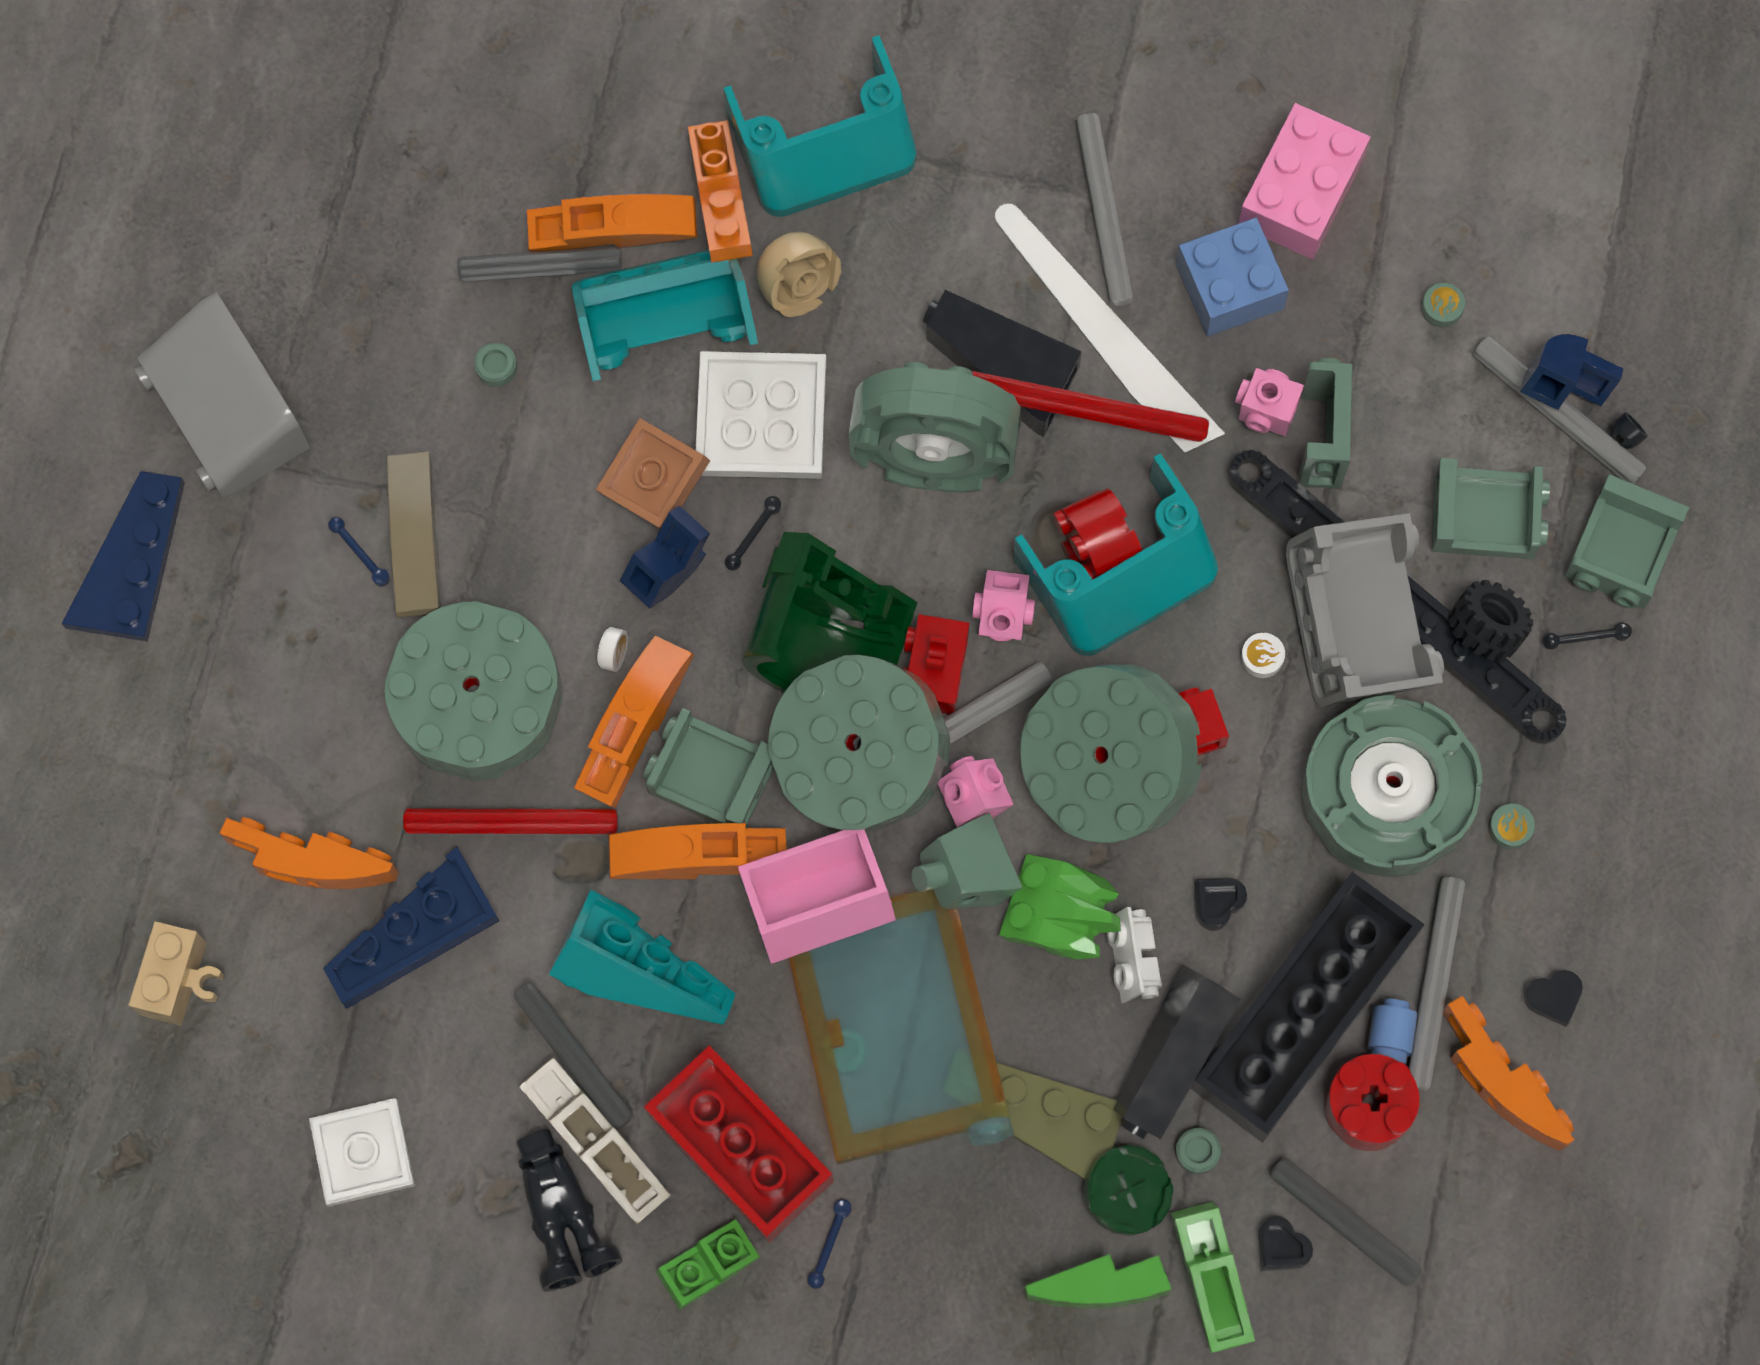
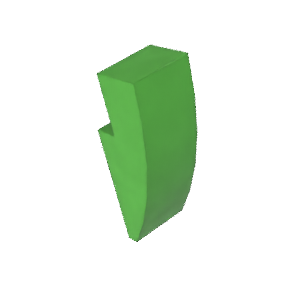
[1170,1201,1255,1353]
[1024,1254,1172,1309]

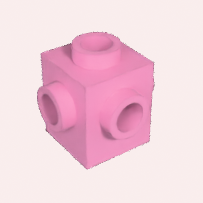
[1235,368,1304,437]
[972,570,1035,641]
[938,756,1014,828]

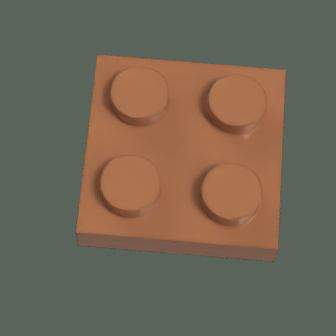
[595,418,711,529]

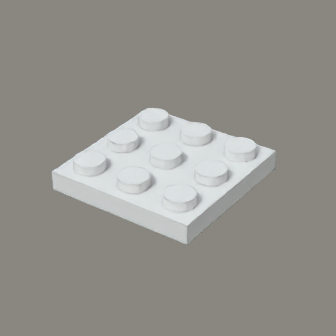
[696,351,826,479]

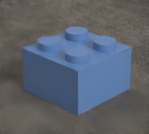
[1176,217,1289,337]

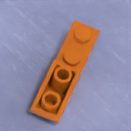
[688,120,753,263]
[527,194,697,252]
[574,636,694,808]
[219,817,399,889]
[608,823,787,879]
[1443,996,1575,1151]

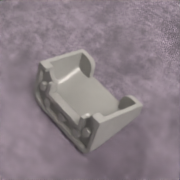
[134,292,310,500]
[1286,513,1444,707]

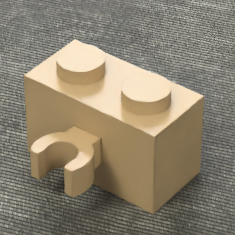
[128,922,224,1026]

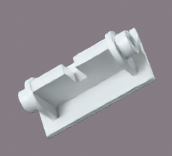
[1107,907,1162,1003]

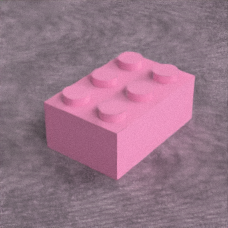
[1239,103,1371,260]
[738,829,896,964]

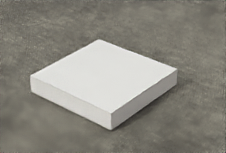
[309,1098,415,1207]

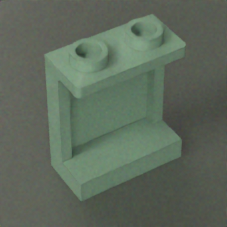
[1299,358,1352,489]
[1431,458,1550,559]
[1565,474,1689,609]
[643,708,774,828]

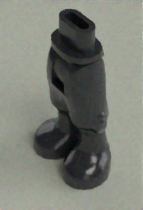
[517,1129,623,1292]

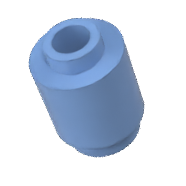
[1367,999,1418,1065]

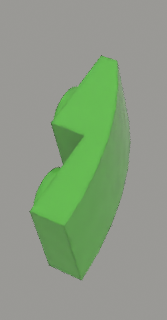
[656,1219,760,1311]

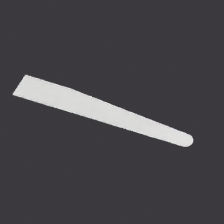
[995,204,1225,453]

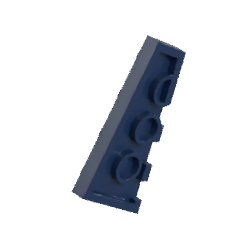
[61,471,185,642]
[323,846,500,1009]

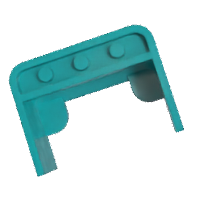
[723,35,916,217]
[571,250,758,381]
[1013,453,1218,656]

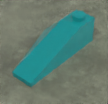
[548,890,736,1025]

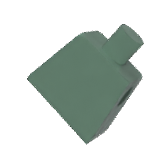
[911,813,1023,909]

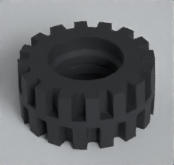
[1449,580,1533,661]

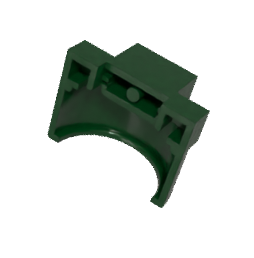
[741,532,918,692]

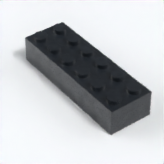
[1191,872,1425,1143]

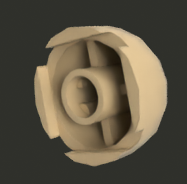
[756,231,841,317]

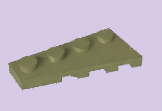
[944,1050,1122,1180]

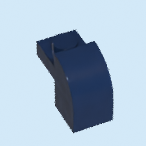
[1520,334,1624,410]
[620,506,710,609]

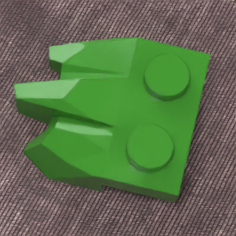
[999,854,1121,960]

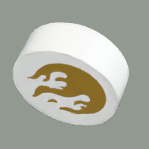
[597,627,628,672]
[1241,633,1285,678]

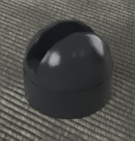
[1610,412,1648,449]

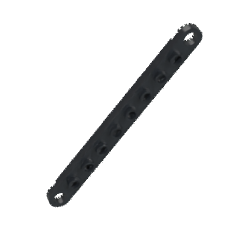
[1229,449,1567,744]

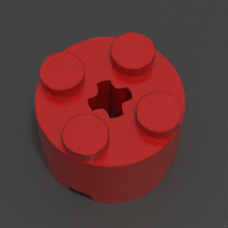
[1052,488,1142,580]
[1324,1054,1420,1151]

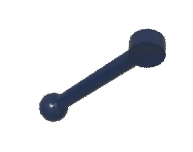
[328,517,390,587]
[807,1199,852,1289]

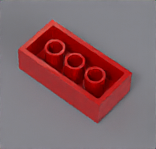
[644,1046,834,1243]

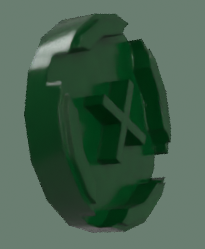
[1083,1145,1173,1236]

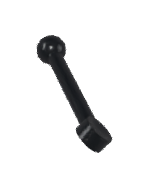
[725,496,781,571]
[1543,622,1632,650]

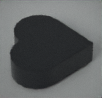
[1195,878,1247,931]
[1524,970,1583,1027]
[1259,1216,1313,1271]

